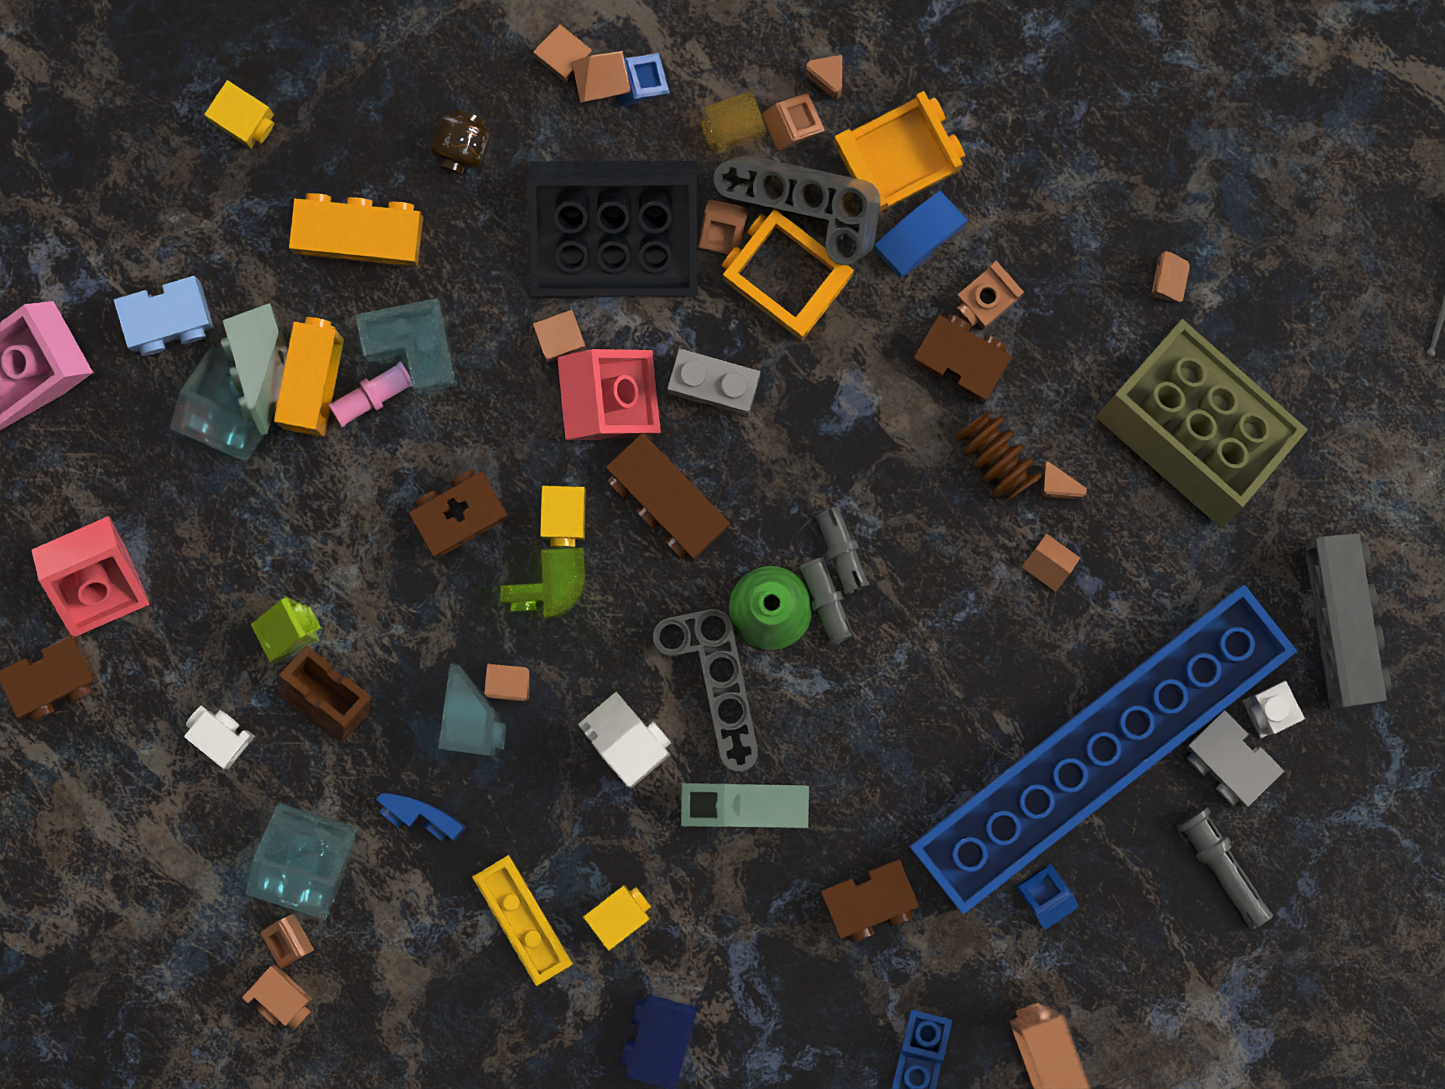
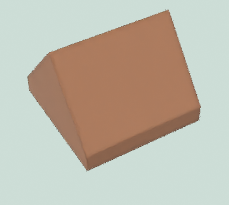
[805,55,842,99]
[1021,533,1080,592]
[261,914,314,969]

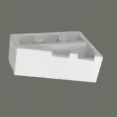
[578,692,671,788]

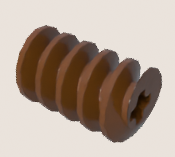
[954,410,1043,504]

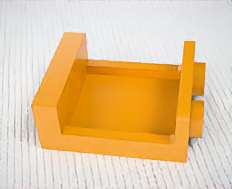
[834,91,965,213]

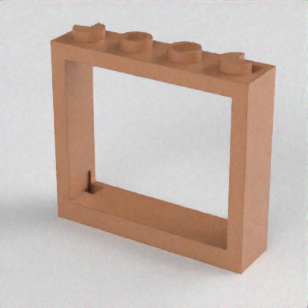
[1009,1002,1089,1089]

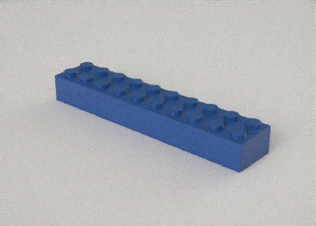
[908,584,1297,915]

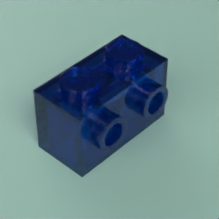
[620,992,698,1089]

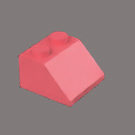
[557,349,661,440]
[31,516,150,636]

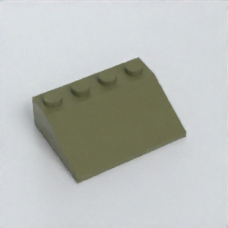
[1095,319,1308,528]

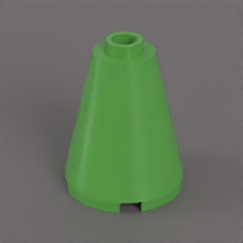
[729,566,813,650]

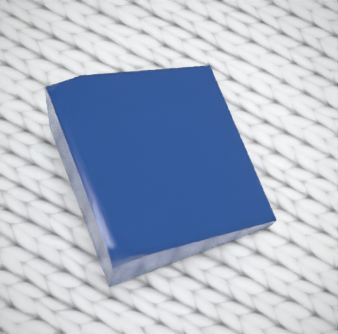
[618,53,670,106]
[1016,864,1078,929]

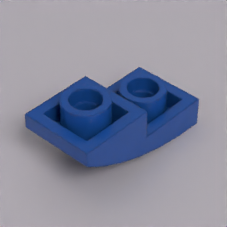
[873,191,968,279]
[377,793,466,841]
[891,1010,952,1089]

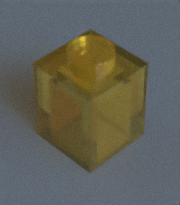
[700,90,766,153]

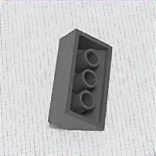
[1304,533,1391,709]

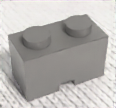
[668,348,760,417]
[1184,710,1284,807]

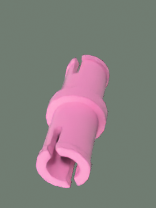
[328,362,414,427]

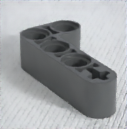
[714,155,881,265]
[653,609,758,772]

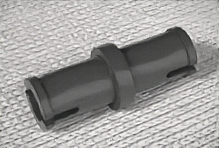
[815,507,870,595]
[799,557,855,645]

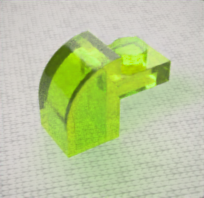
[500,548,586,619]

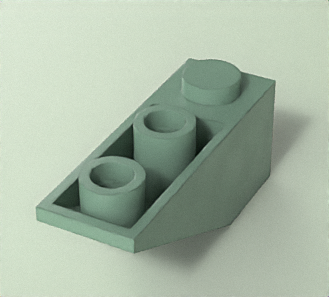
[221,303,288,436]
[681,783,809,828]

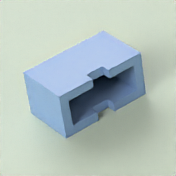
[114,276,214,356]

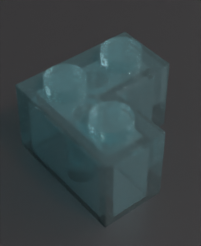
[355,298,458,394]

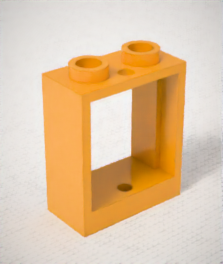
[721,209,854,341]
[274,317,344,437]

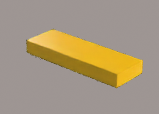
[472,855,573,986]

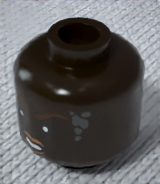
[430,109,491,175]

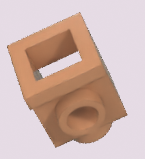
[956,261,1024,330]
[242,964,313,1030]

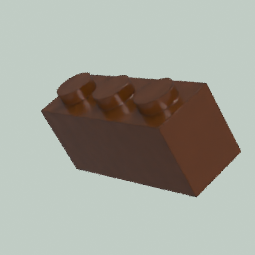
[606,432,730,561]

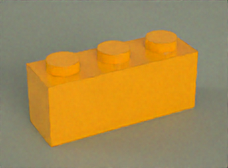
[289,193,423,267]

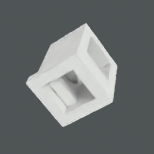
[1242,681,1305,738]
[184,705,255,769]

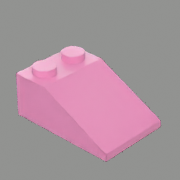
[0,301,93,430]

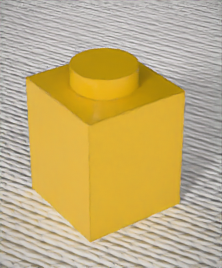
[204,80,274,149]
[541,486,586,548]
[583,885,651,950]

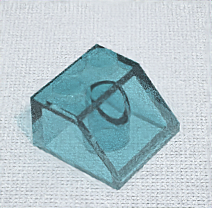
[170,345,279,462]
[438,664,506,757]
[246,803,358,920]

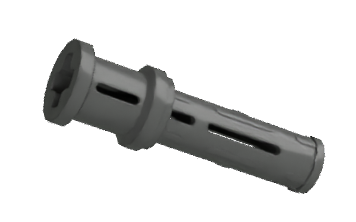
[1176,806,1273,930]

